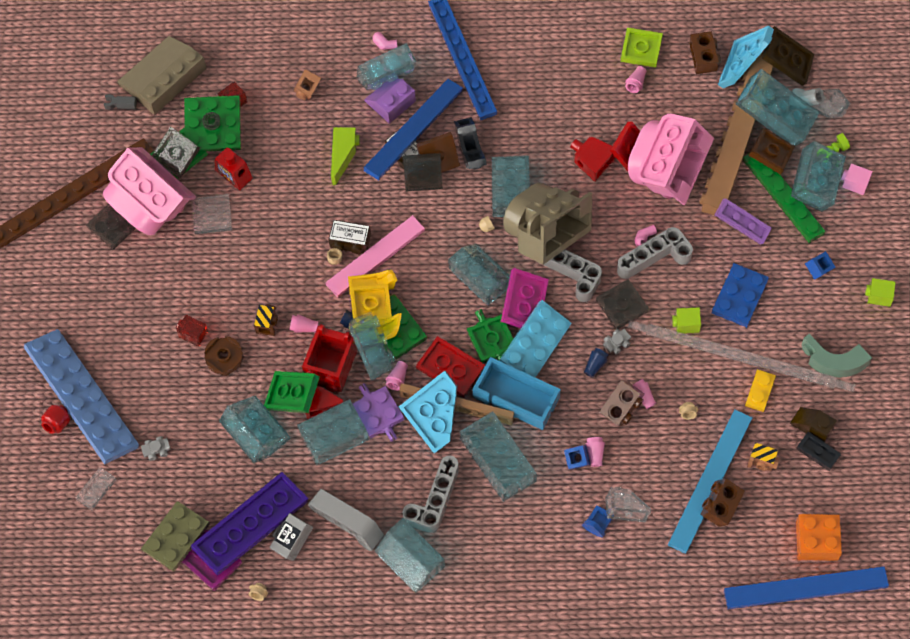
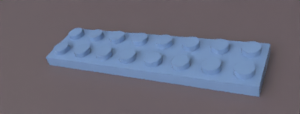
[24,329,139,465]

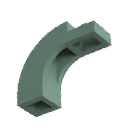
[801,333,872,378]

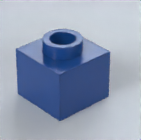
[805,251,836,280]
[564,445,590,470]

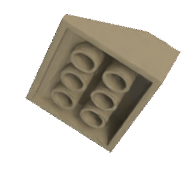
[117,36,207,115]

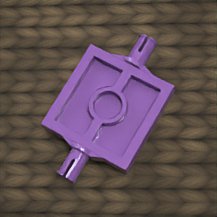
[351,383,405,442]

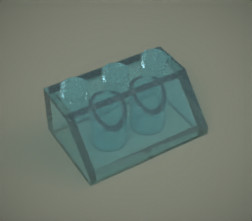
[356,43,417,90]
[448,244,510,306]
[348,312,395,380]
[219,396,291,463]
[375,518,445,593]

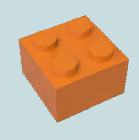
[796,514,842,561]

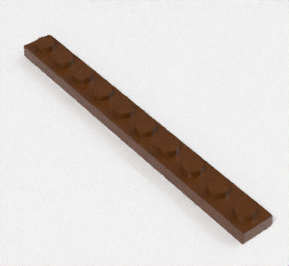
[0,138,153,249]

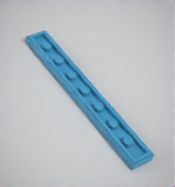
[668,409,753,554]

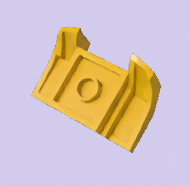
[348,270,401,345]

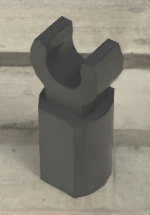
[104,94,137,110]

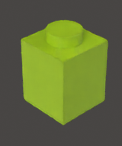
[865,278,895,307]
[672,307,701,334]

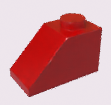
[306,386,345,419]

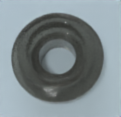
[202,112,221,130]

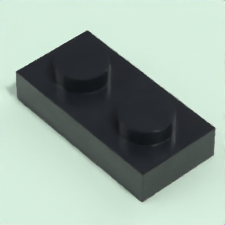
[796,432,841,471]

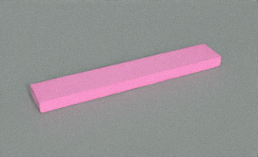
[325,215,425,298]

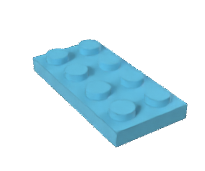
[499,300,572,377]

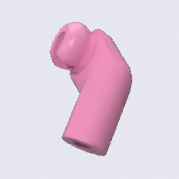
[373,32,397,50]
[634,225,657,247]

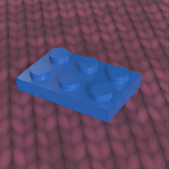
[711,263,769,328]

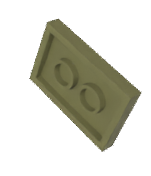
[141,501,210,572]

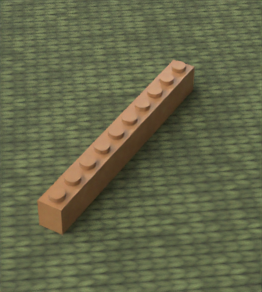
[699,51,774,216]

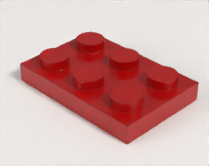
[416,336,486,398]

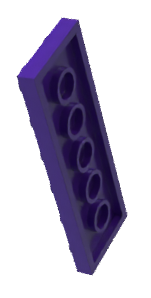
[191,472,308,576]

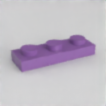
[715,198,772,245]

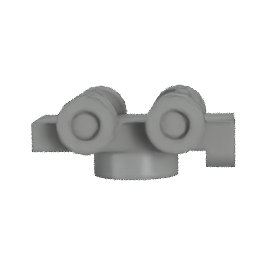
[603,329,631,355]
[141,436,171,461]

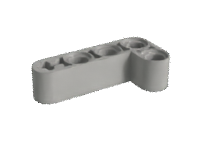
[617,227,693,279]
[536,250,602,302]
[402,456,459,533]
[308,489,384,551]

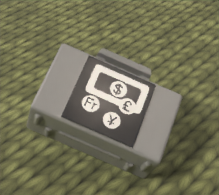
[270,513,313,561]

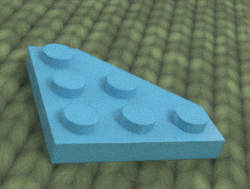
[718,26,774,88]
[399,371,457,453]

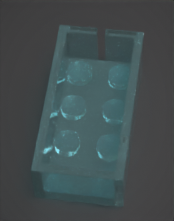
[460,411,537,502]

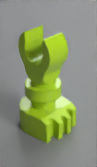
[817,133,850,161]

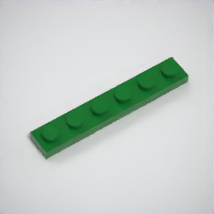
[743,153,825,243]

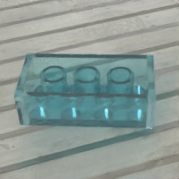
[736,69,819,146]

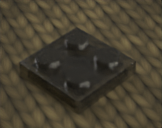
[151,126,201,178]
[403,153,443,192]
[86,203,136,250]
[596,279,649,330]

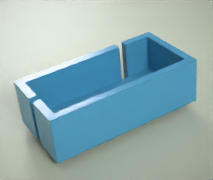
[473,357,561,430]

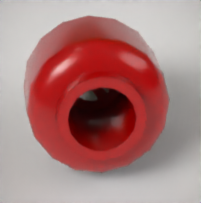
[41,405,70,434]

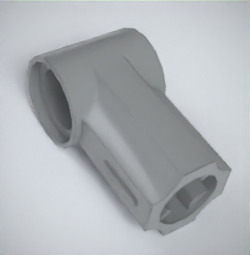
[787,88,825,113]

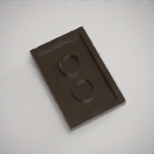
[762,26,814,86]

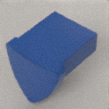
[582,505,614,538]

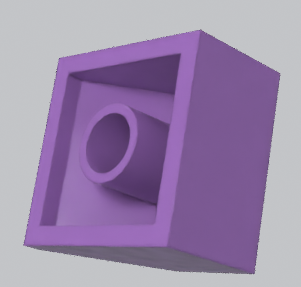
[364,77,416,124]

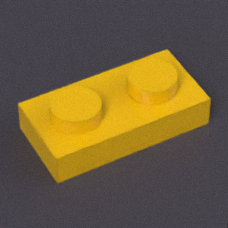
[745,369,776,412]

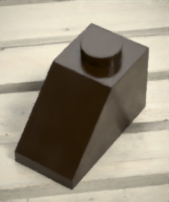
[790,407,837,442]

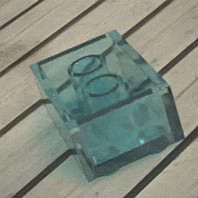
[791,141,846,212]
[492,156,530,217]
[297,399,369,466]

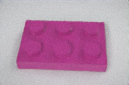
[501,268,549,328]

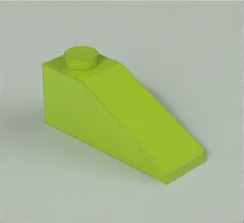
[331,127,360,185]

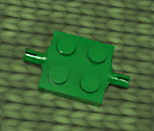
[467,309,514,363]

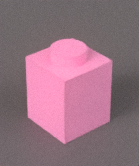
[841,164,873,195]

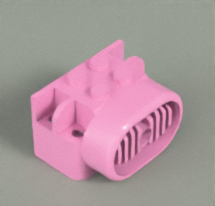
[628,114,714,205]
[103,147,196,235]

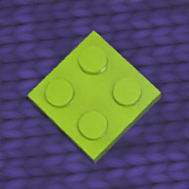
[620,27,663,68]

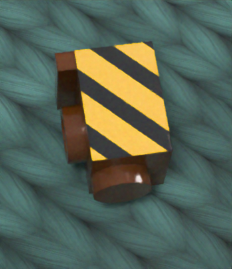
[254,304,278,336]

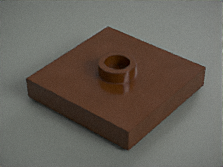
[749,128,795,175]
[416,132,460,178]

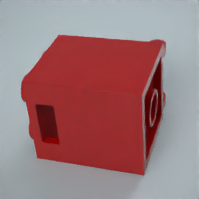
[302,324,357,392]

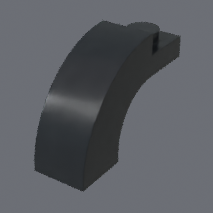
[454,117,487,169]

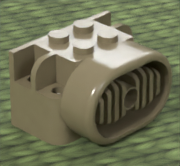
[503,183,592,265]

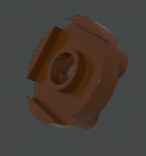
[204,336,244,376]

